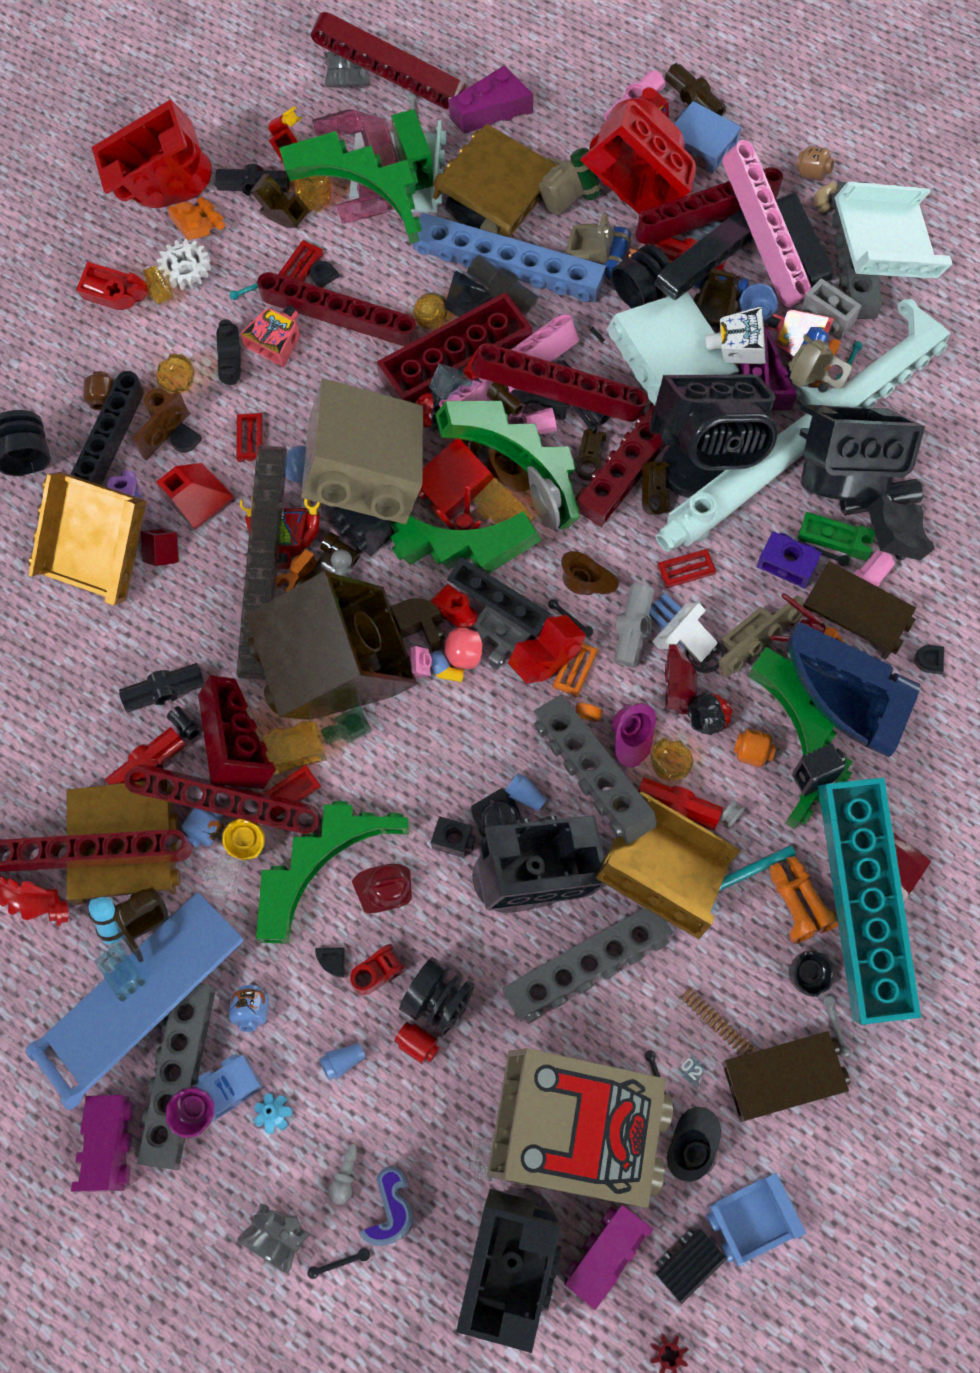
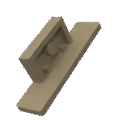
[719,595,803,678]

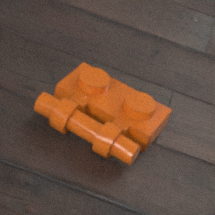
[168,197,225,240]

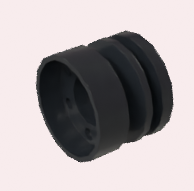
[610,244,671,309]
[0,410,51,477]
[399,957,475,1038]

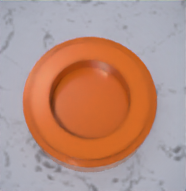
[575,703,603,722]

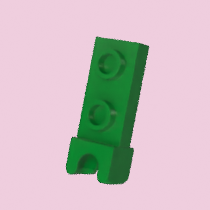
[797,512,876,561]

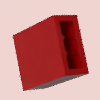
[418,438,496,521]

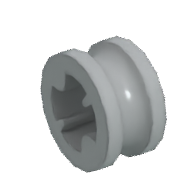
[719,800,746,828]

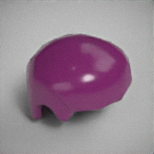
[166,1086,215,1138]

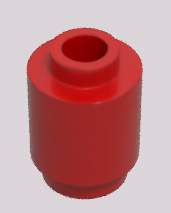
[394,1022,440,1065]

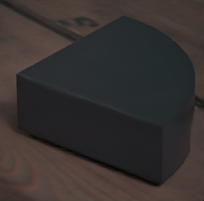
[315,948,345,978]

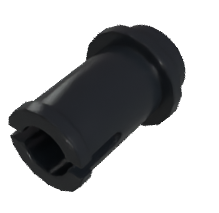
[166,706,200,740]

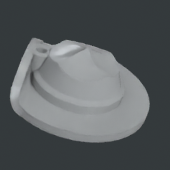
[527,466,562,529]

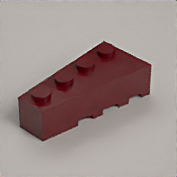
[198,675,276,789]

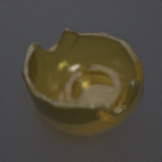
[413,292,452,329]
[156,353,195,394]
[650,737,694,781]

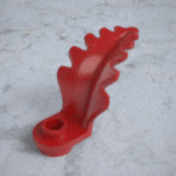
[0,874,68,927]

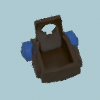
[693,269,750,328]

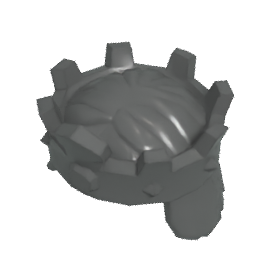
[323,51,370,87]
[237,1203,310,1273]

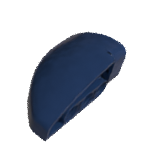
[787,622,920,757]

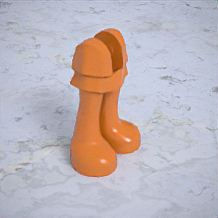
[769,856,838,944]

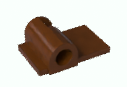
[132,388,189,461]

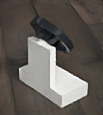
[652,603,724,673]

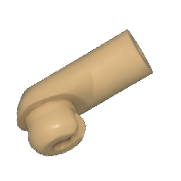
[814,182,837,214]

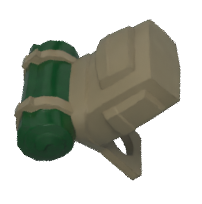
[539,148,602,215]

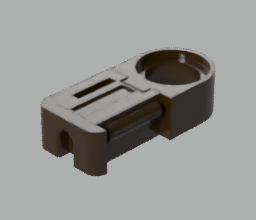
[576,429,606,481]
[642,462,669,515]

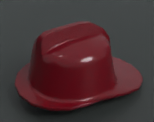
[352,864,412,913]

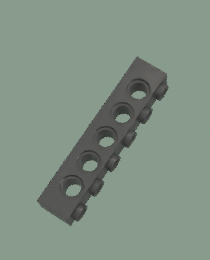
[830,182,882,319]
[534,694,657,844]
[502,908,673,1024]
[135,983,216,1170]

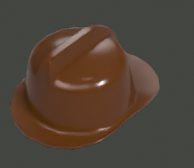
[486,447,530,492]
[561,551,619,595]

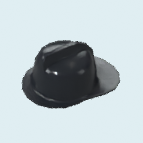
[471,788,523,838]
[667,1107,721,1182]

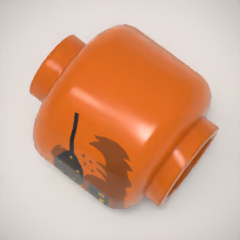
[733,728,777,768]

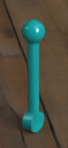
[229,283,258,300]
[836,341,863,380]

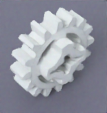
[157,239,211,290]

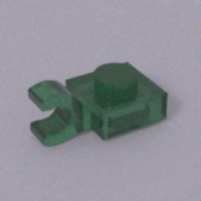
[320,706,372,745]

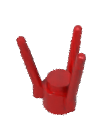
[436,484,481,530]

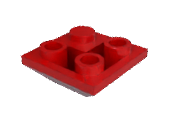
[156,463,235,530]

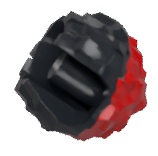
[415,390,447,431]
[687,691,733,735]

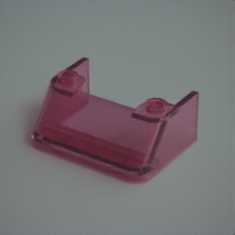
[312,109,399,224]

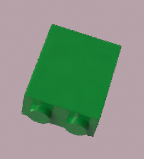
[391,109,434,191]

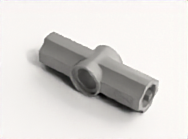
[614,583,654,668]

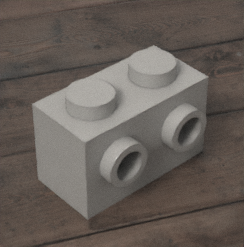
[801,278,862,339]

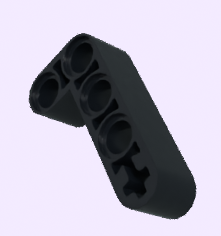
[776,192,833,288]

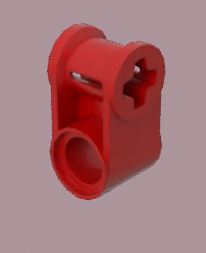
[429,584,478,628]
[350,944,407,995]

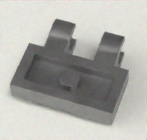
[471,606,531,670]

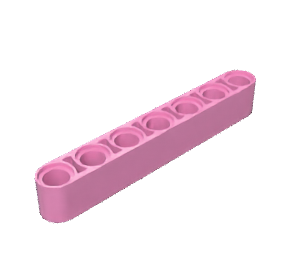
[722,140,811,308]
[439,314,579,408]

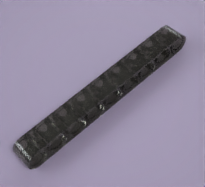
[237,445,287,680]

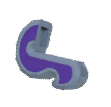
[359,1166,414,1246]

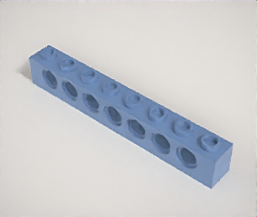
[413,213,606,303]

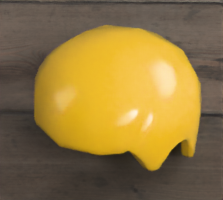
[222,819,265,861]

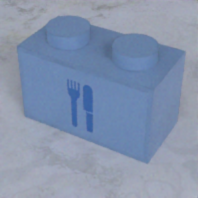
[193,1054,265,1122]

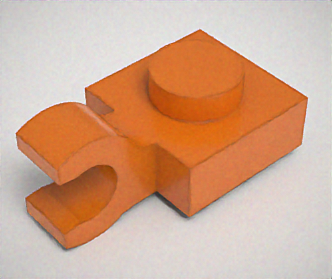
[274,549,317,592]

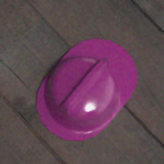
[612,703,656,768]

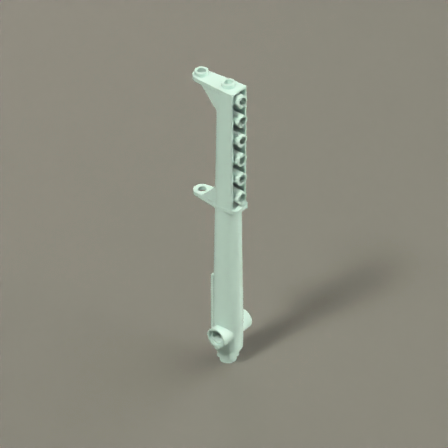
[656,299,950,552]

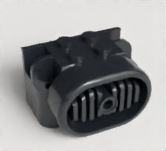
[648,375,777,470]
[799,404,925,501]
[472,815,606,913]
[456,1188,562,1353]

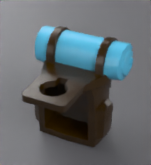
[88,887,169,963]

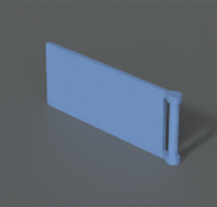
[25,892,244,1110]

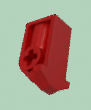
[76,261,148,310]

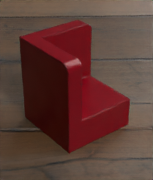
[141,528,179,566]

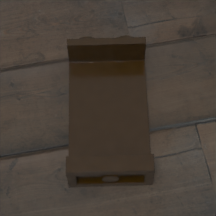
[802,561,916,660]
[722,1031,850,1123]

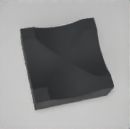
[868,495,935,560]

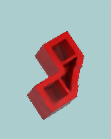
[508,615,586,684]

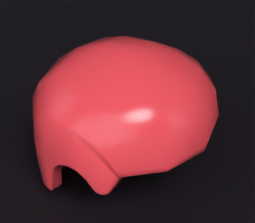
[444,628,482,669]

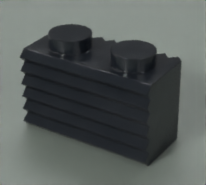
[792,743,846,796]
[653,1228,727,1304]

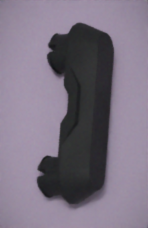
[216,319,241,385]
[511,390,571,420]

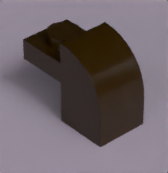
[250,174,310,228]
[391,598,445,652]

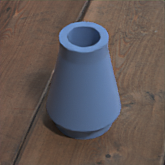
[505,773,548,812]
[319,1042,366,1080]

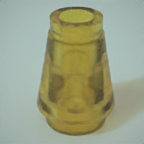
[143,265,174,305]

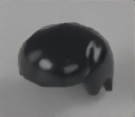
[789,950,834,997]

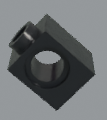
[431,816,476,858]

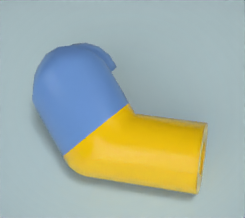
[430,651,464,683]

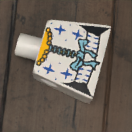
[706,307,766,364]

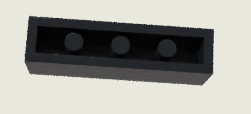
[447,557,554,638]

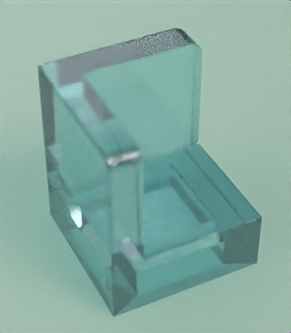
[429,364,472,400]

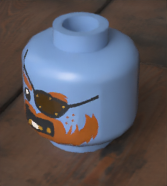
[182,808,224,848]
[229,985,269,1032]

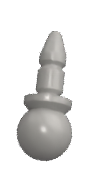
[331,549,353,578]
[328,1144,357,1205]

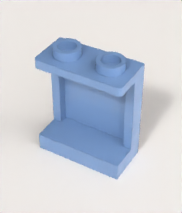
[675,101,741,174]
[706,1173,807,1267]

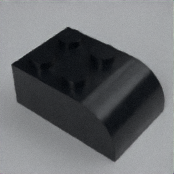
[325,504,392,557]

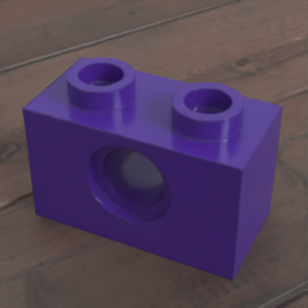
[756,531,822,589]

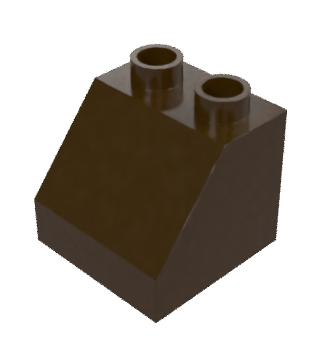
[246,571,418,720]

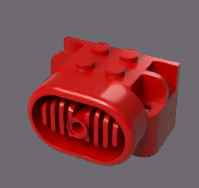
[580,98,696,214]
[92,99,212,208]

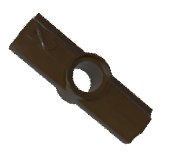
[665,63,727,116]

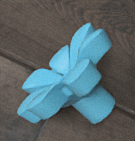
[254,1093,293,1134]

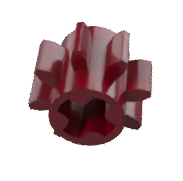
[649,1333,689,1373]

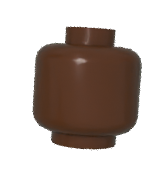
[83,371,115,410]

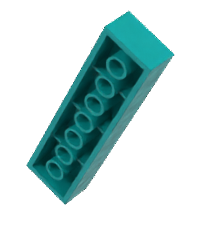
[818,777,922,1025]

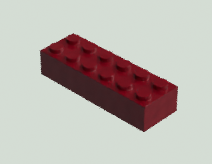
[376,292,532,403]

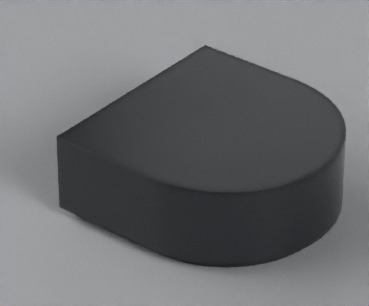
[310,261,339,288]
[170,422,202,453]
[914,645,944,674]

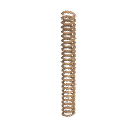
[679,988,756,1056]

